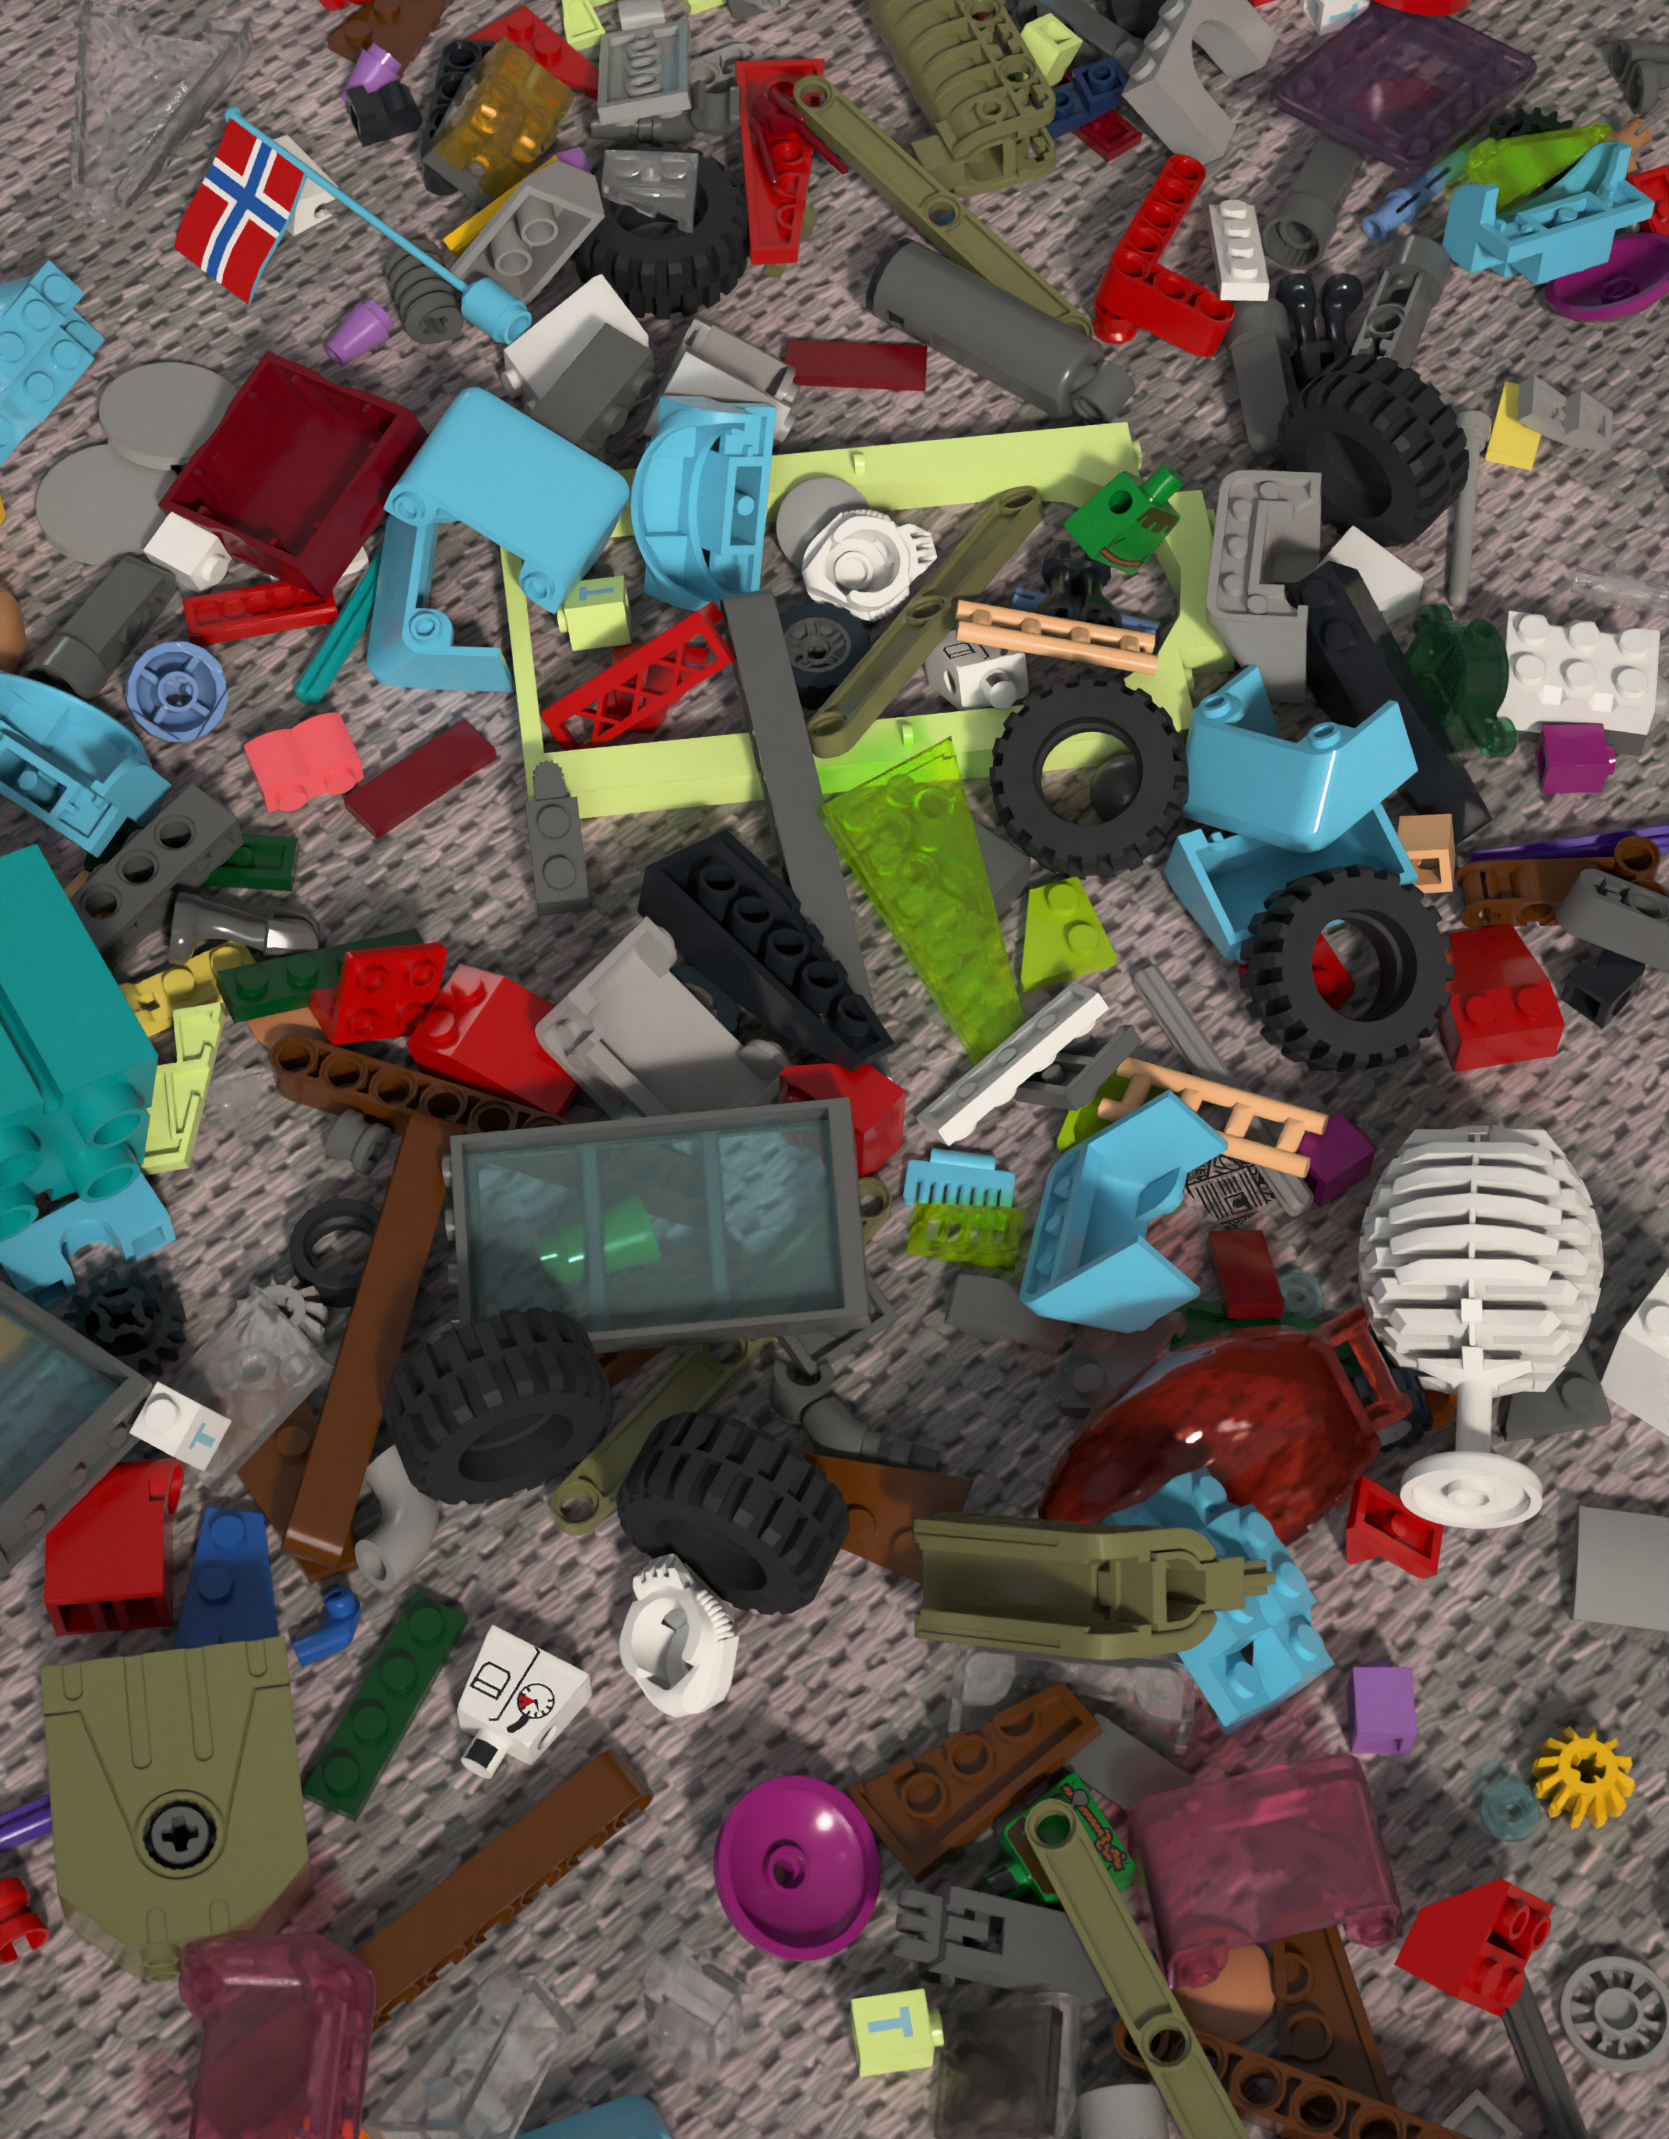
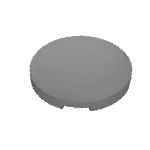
[99,362,238,471]
[36,444,178,566]

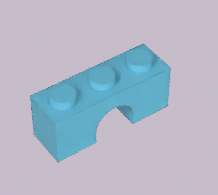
[0,1171,176,1310]

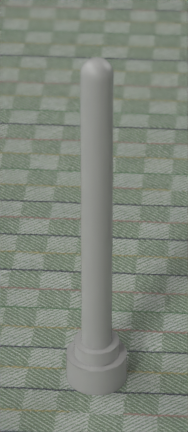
[1448,410,1492,608]

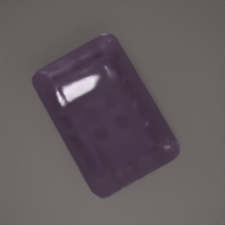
[1269,2,1537,174]

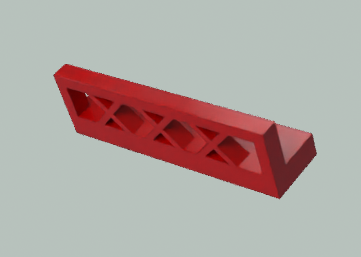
[539,600,736,751]

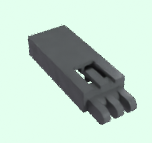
[893,1885,1111,2008]

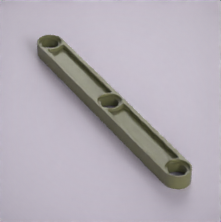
[793,75,1094,339]
[806,486,1045,759]
[551,1177,892,1536]
[1025,1799,1250,2139]

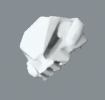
[802,509,937,623]
[619,1553,739,1718]

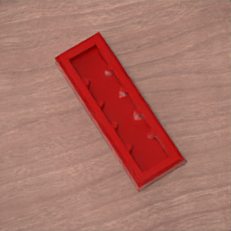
[182,581,338,647]

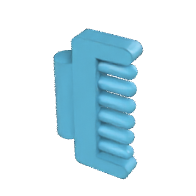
[903,1148,1015,1218]

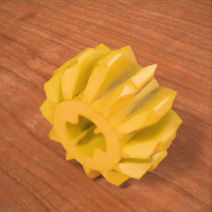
[1531,1726,1635,1830]

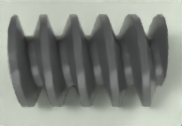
[385,239,464,344]

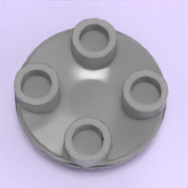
[776,477,870,570]

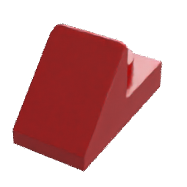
[1346,1476,1444,1579]

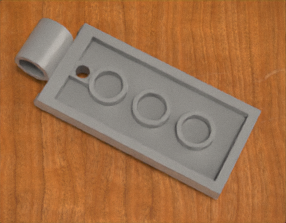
[597,0,691,127]

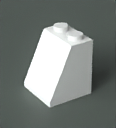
[501,274,651,416]
[1600,1267,1669,1437]

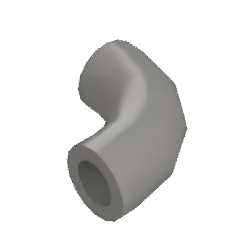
[355,1444,439,1591]

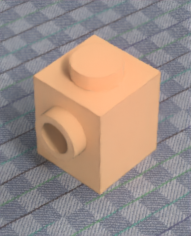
[1398,814,1456,893]

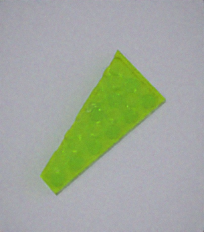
[817,736,1025,1066]

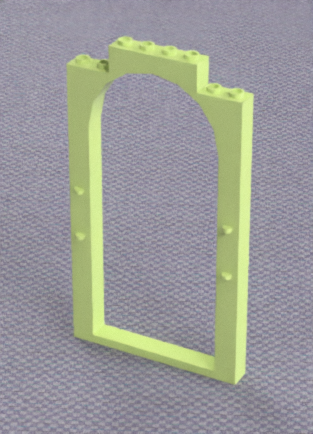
[500,422,1235,819]

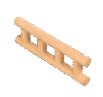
[955,600,1158,675]
[1098,1057,1329,1178]

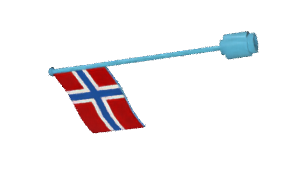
[174,107,532,345]

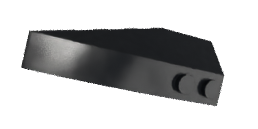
[1286,560,1493,845]
[637,829,895,1072]

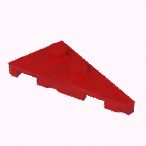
[464,5,599,100]

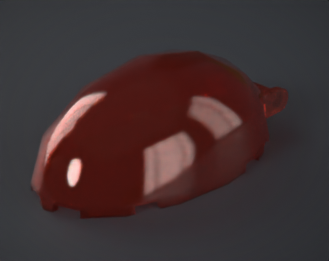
[1037,1308,1413,1547]

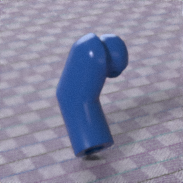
[291,1586,362,1667]

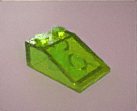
[1463,123,1618,214]

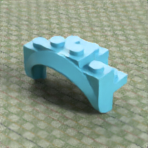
[1442,140,1655,285]
[0,260,105,466]
[631,396,776,611]
[0,670,173,858]
[1100,1467,1334,1736]

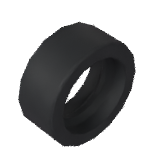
[289,1198,380,1308]

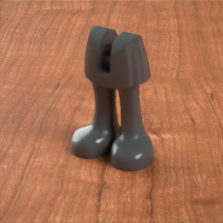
[1609,38,1669,115]
[169,892,321,965]

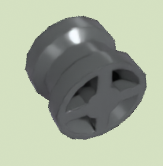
[325,1108,392,1176]

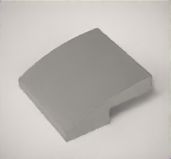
[1571,1506,1669,1632]

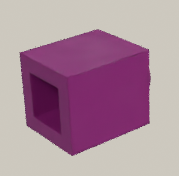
[1535,724,1616,793]
[1296,1113,1376,1208]

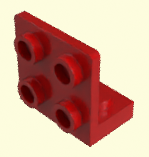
[308,942,448,1045]

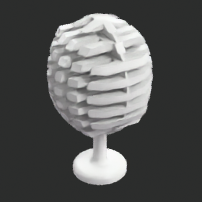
[1357,1122,1604,1529]

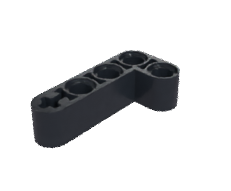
[420,40,527,196]

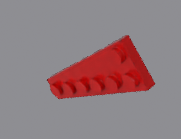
[735,58,825,265]

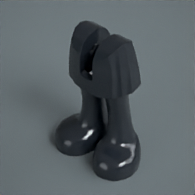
[1275,273,1363,391]
[1032,540,1123,648]

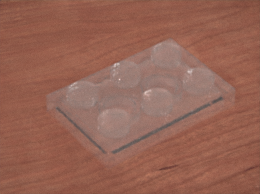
[165,1289,334,1492]

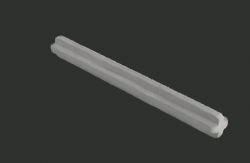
[1133,965,1314,1217]

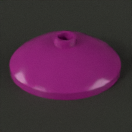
[1545,233,1669,323]
[713,1775,880,1962]

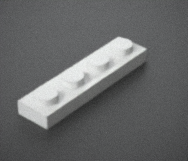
[1208,200,1269,301]
[915,981,1109,1146]

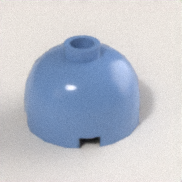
[125,641,228,742]

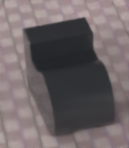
[347,83,422,147]
[1560,948,1646,1029]

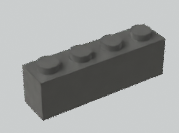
[528,323,658,458]

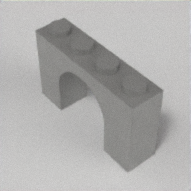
[1121,0,1278,165]

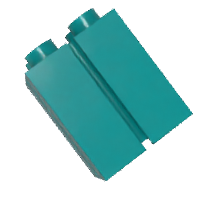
[0,843,158,1242]

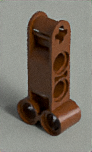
[1456,836,1668,927]

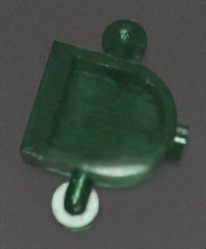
[1404,603,1517,759]

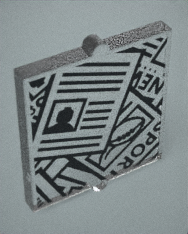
[1183,1154,1279,1231]

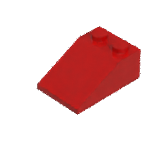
[1434,924,1565,1072]
[406,964,581,1117]

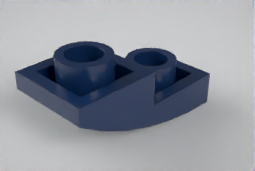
[1031,55,1128,139]

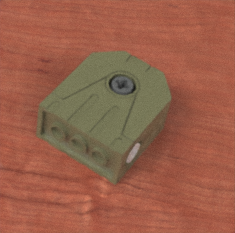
[40,1636,311,1982]

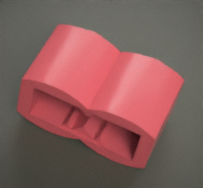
[243,712,364,812]

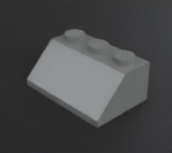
[449,160,605,305]

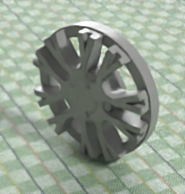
[1559,1956,1669,2073]

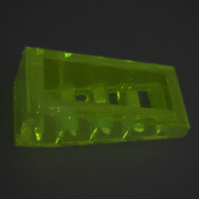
[907,1203,1025,1273]

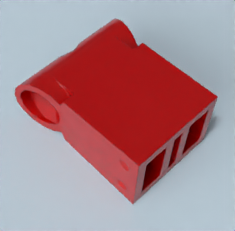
[44,1457,184,1636]

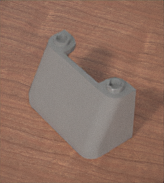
[642,314,800,445]
[1206,470,1322,704]
[535,916,794,1162]

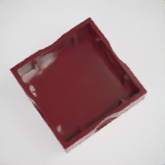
[158,351,429,600]

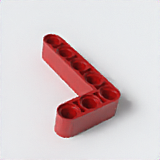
[1095,154,1235,357]

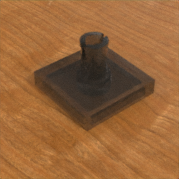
[933,2004,1063,2139]

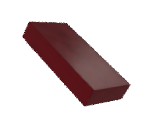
[1206,1230,1284,1319]

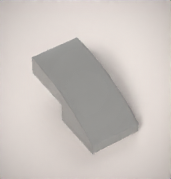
[1518,375,1613,451]

